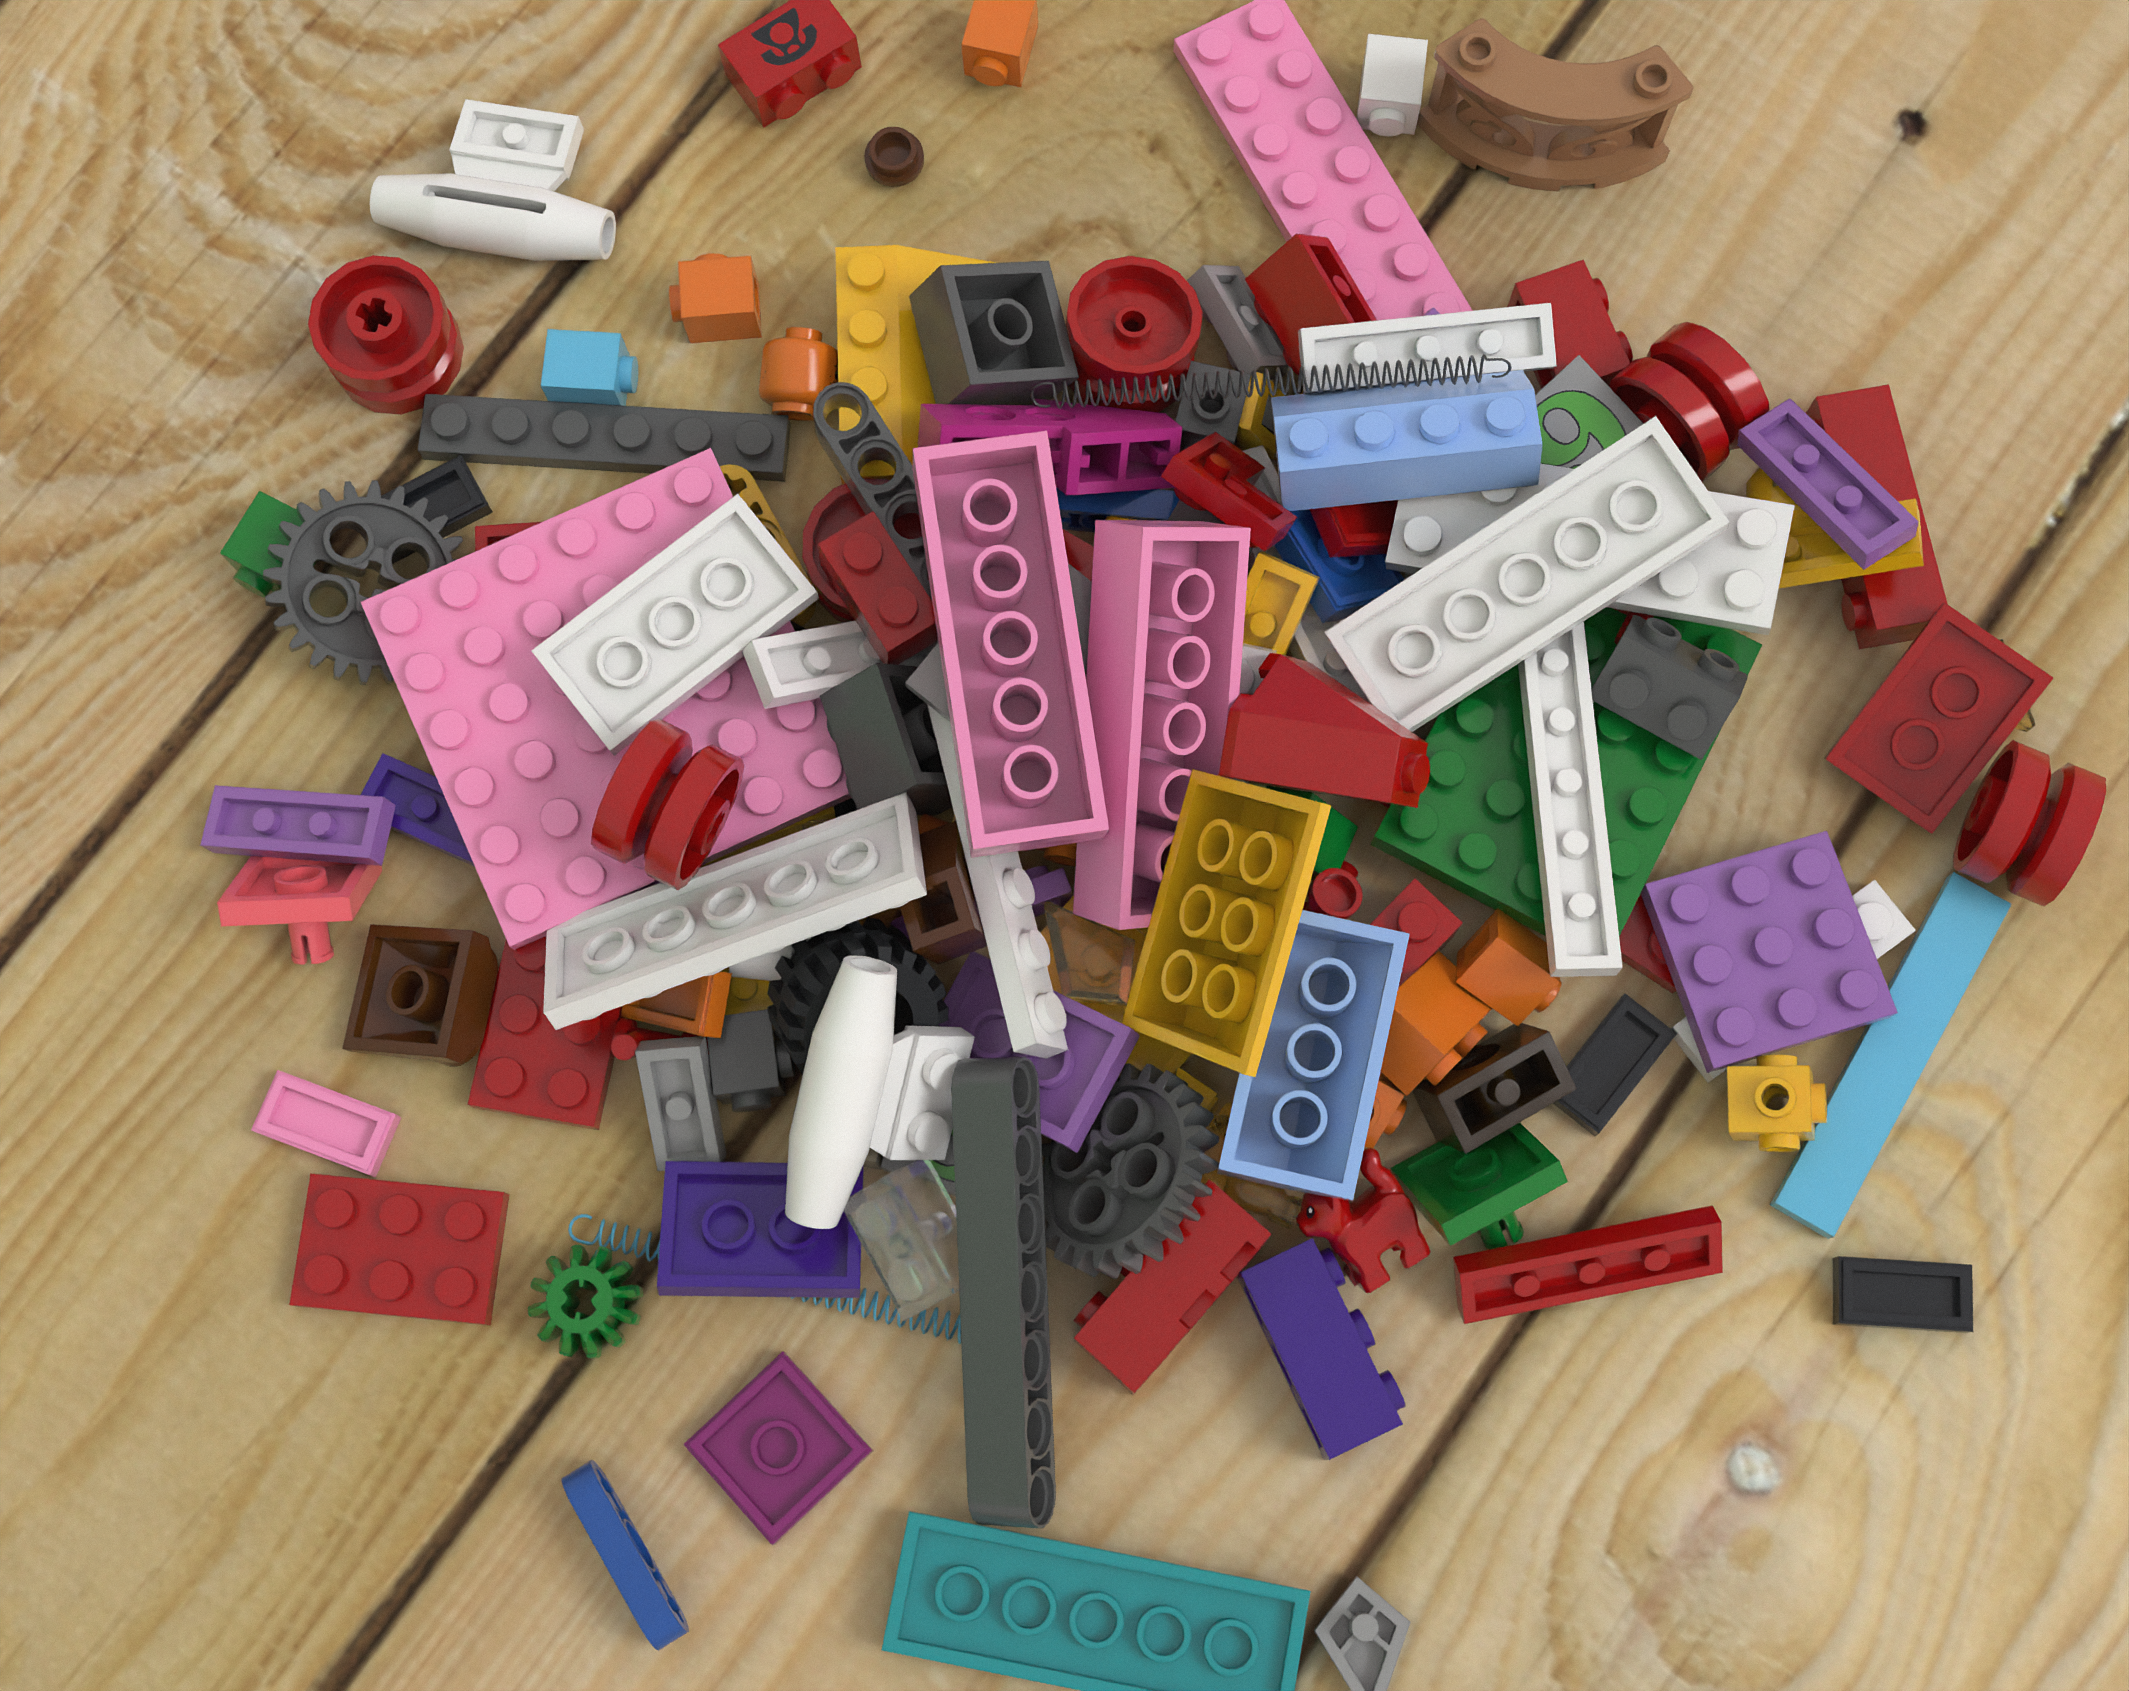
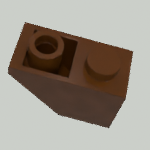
[900,820,987,965]

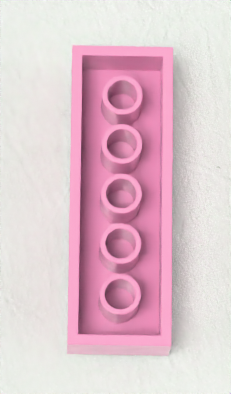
[912,431,1109,858]
[1073,520,1251,930]

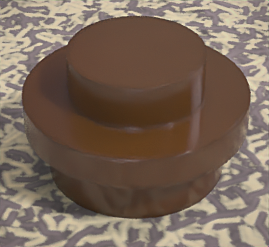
[864,127,924,187]

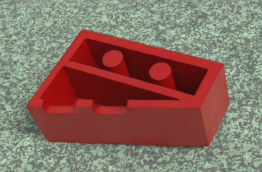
[1073,1179,1271,1395]

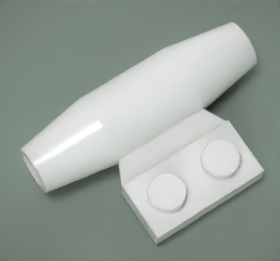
[370,99,616,261]
[785,956,975,1229]

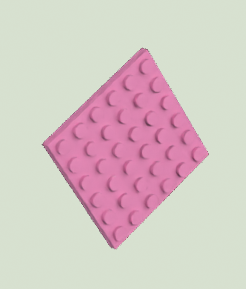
[361,448,851,950]

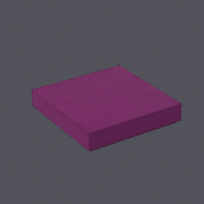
[683,1351,874,1545]

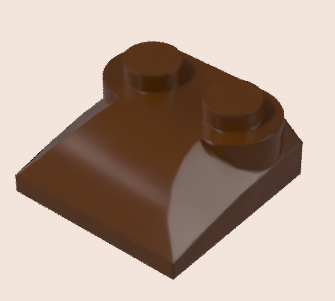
[342,924,498,1067]

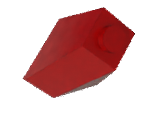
[1218,653,1430,808]

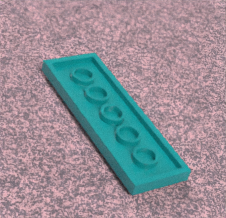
[882,1511,1311,1691]

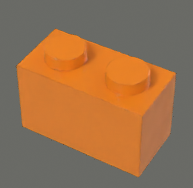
[1381,951,1492,1096]

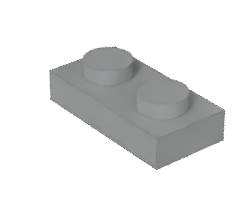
[1187,265,1289,380]
[635,1036,726,1171]

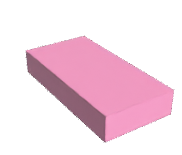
[251,1070,401,1178]

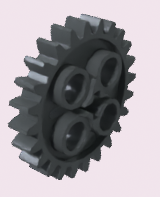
[263,480,463,685]
[1042,1063,1219,1279]

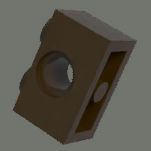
[1412,1023,1577,1154]

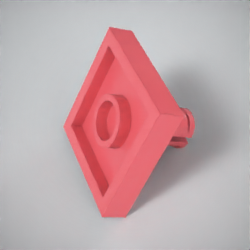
[217,856,382,965]

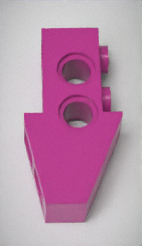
[918,399,1182,495]

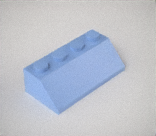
[1271,370,1542,511]
[1217,910,1410,1201]

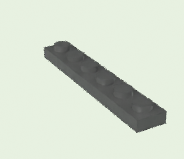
[418,394,791,482]

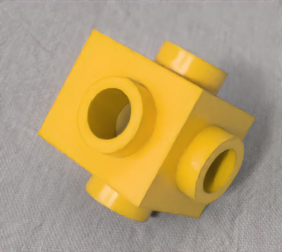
[1727,1055,1827,1152]

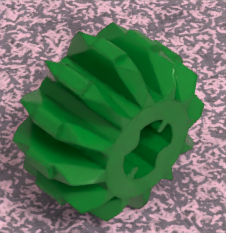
[528,1245,643,1359]

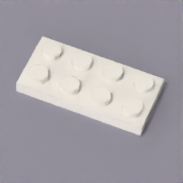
[531,494,819,756]

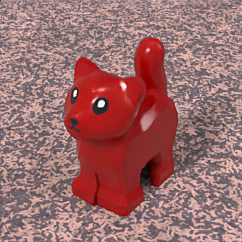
[1296,1148,1431,1293]

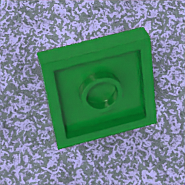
[1390,1122,1568,1250]

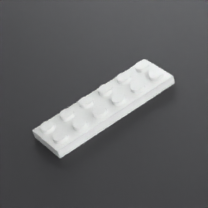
[1325,416,1730,732]
[1385,464,1795,635]
[543,792,927,1030]

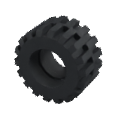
[767,917,949,1075]

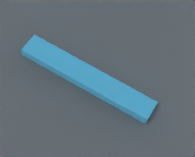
[1770,872,2012,1239]

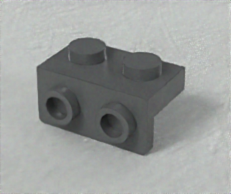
[1591,615,1748,760]

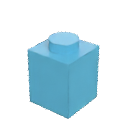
[541,329,639,406]

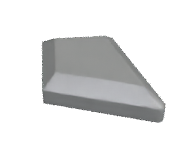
[1314,1576,1411,1691]

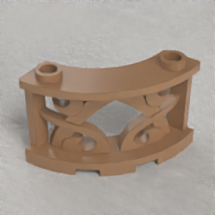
[1417,18,1694,192]

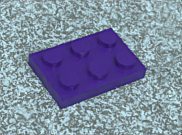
[657,1161,864,1298]

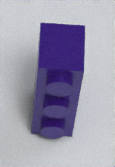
[1237,1238,1406,1460]

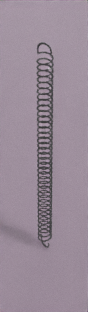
[1030,354,1512,409]

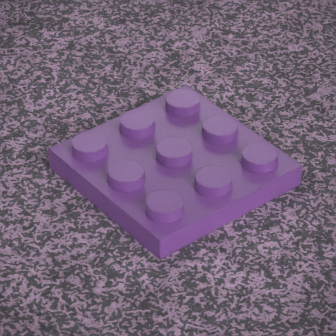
[1641,831,1898,1073]

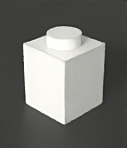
[1356,34,1428,137]

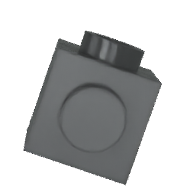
[1175,361,1251,452]
[707,1009,795,1112]

